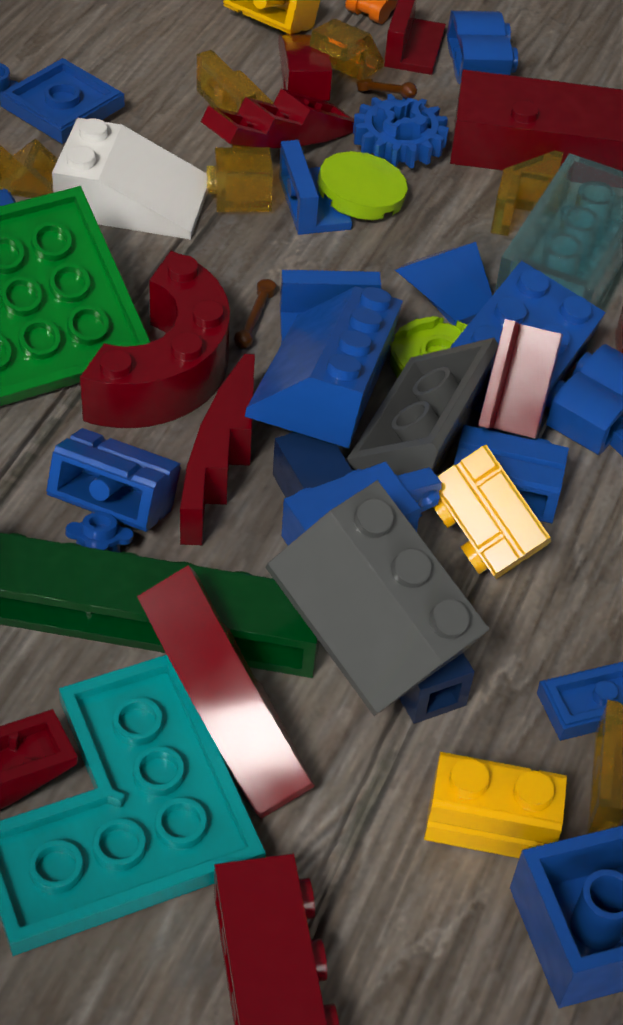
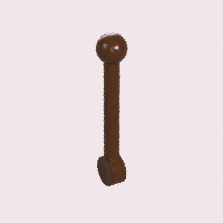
[357,79,417,99]
[234,279,276,349]

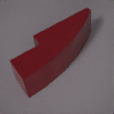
[278,35,332,101]

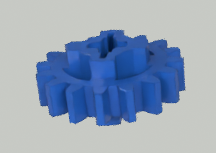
[353,94,449,168]

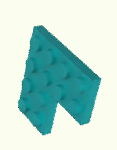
[0,655,266,956]

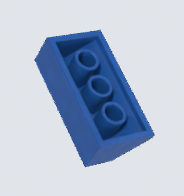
[245,286,403,448]

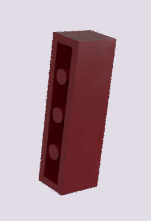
[214,853,339,1025]

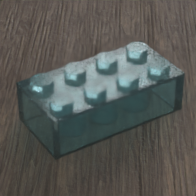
[495,153,623,307]

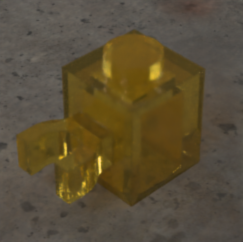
[206,144,273,212]

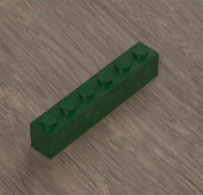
[0,533,320,678]

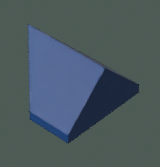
[395,242,492,326]

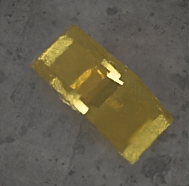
[309,19,384,80]
[0,138,58,198]
[490,151,563,236]

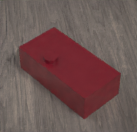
[450,69,623,186]

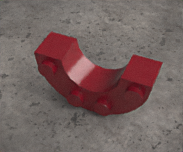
[80,251,230,428]

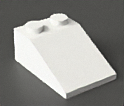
[52,117,211,240]

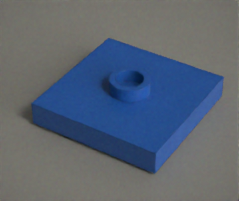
[0,58,125,144]

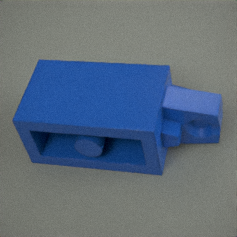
[281,461,442,546]

